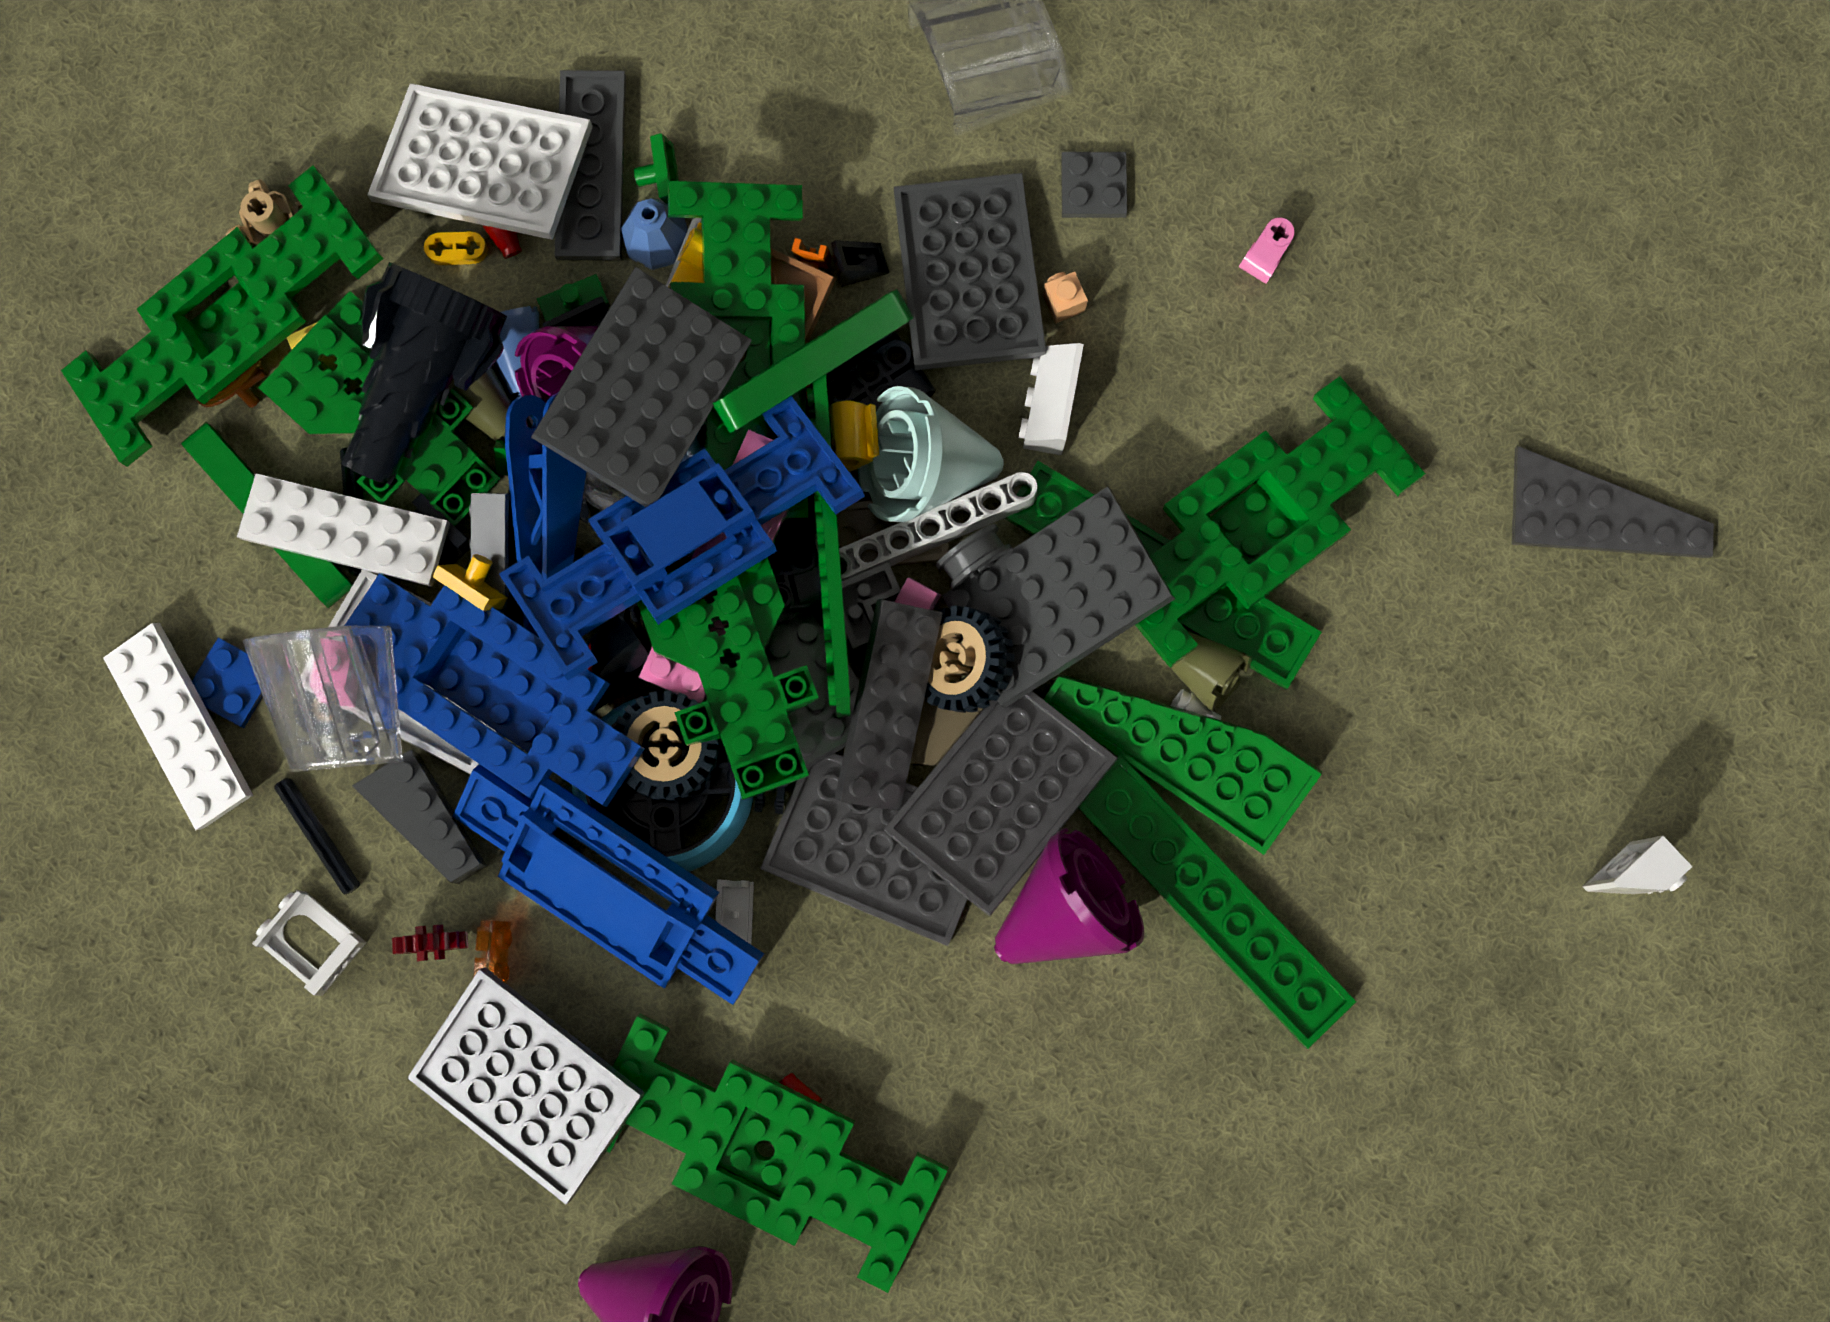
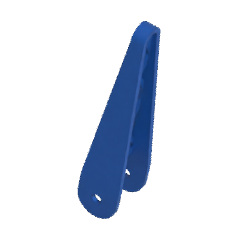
[505,392,587,638]

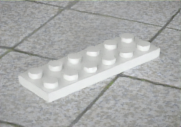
[237,473,450,587]
[103,623,253,830]

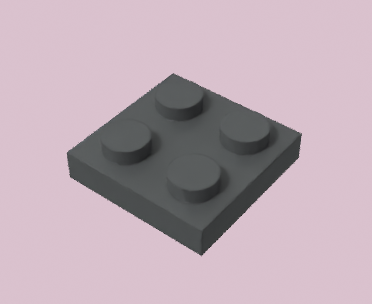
[1061,152,1127,218]

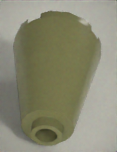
[453,366,512,441]
[1157,631,1252,712]

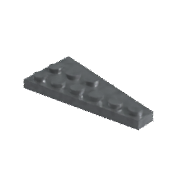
[1512,446,1714,558]

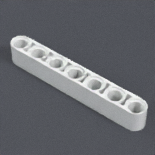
[839,472,1037,581]

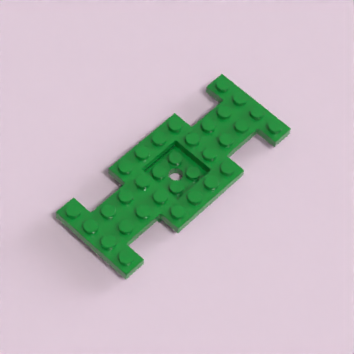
[668,181,808,519]
[606,1013,949,1293]

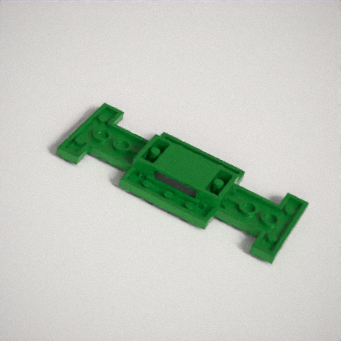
[61,165,384,467]
[1135,376,1426,668]

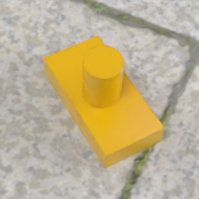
[433,554,507,611]

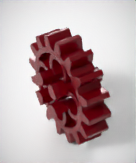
[392,924,468,962]

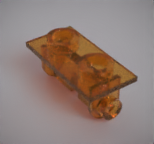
[473,920,512,983]

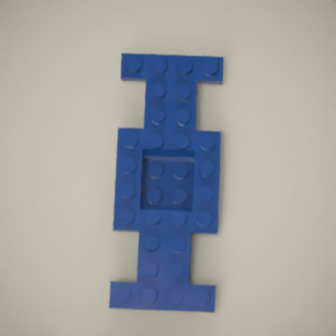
[499,396,865,681]

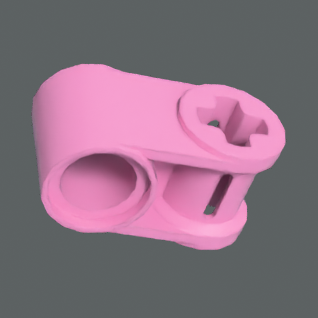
[1239,218,1294,284]

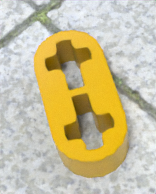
[424,231,488,265]

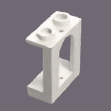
[252,890,367,996]

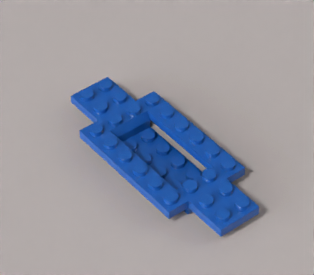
[342,573,645,807]
[452,764,764,1005]

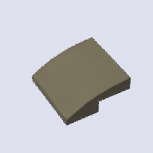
[911,698,983,766]

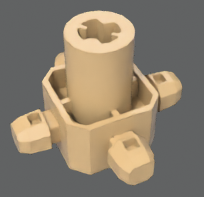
[226,179,303,247]

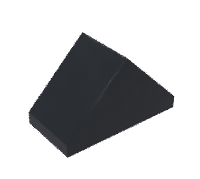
[831,240,890,287]

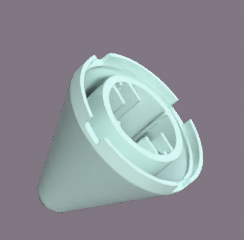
[858,386,1004,522]

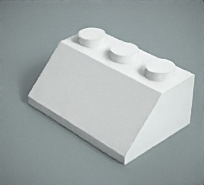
[1018,343,1084,455]
[1582,835,1692,894]

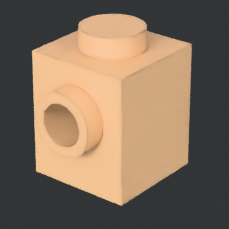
[1043,271,1088,324]

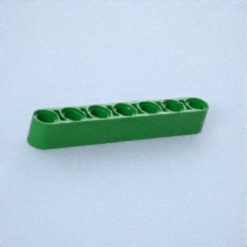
[712,289,914,433]
[181,422,353,608]

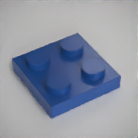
[192,638,278,728]

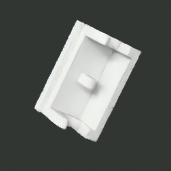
[716,880,754,944]

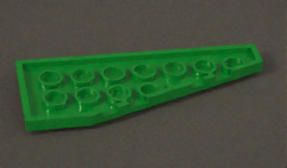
[1043,674,1322,855]

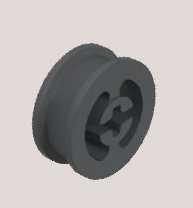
[935,524,1013,591]

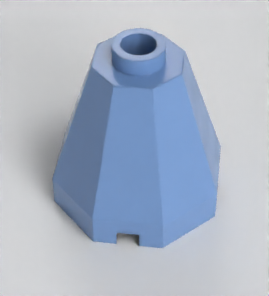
[621,198,688,270]

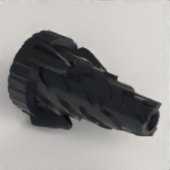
[342,262,507,485]

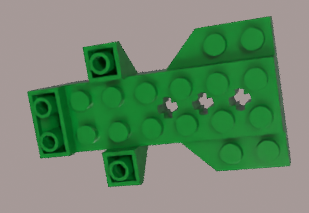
[258,291,500,526]
[637,557,819,800]

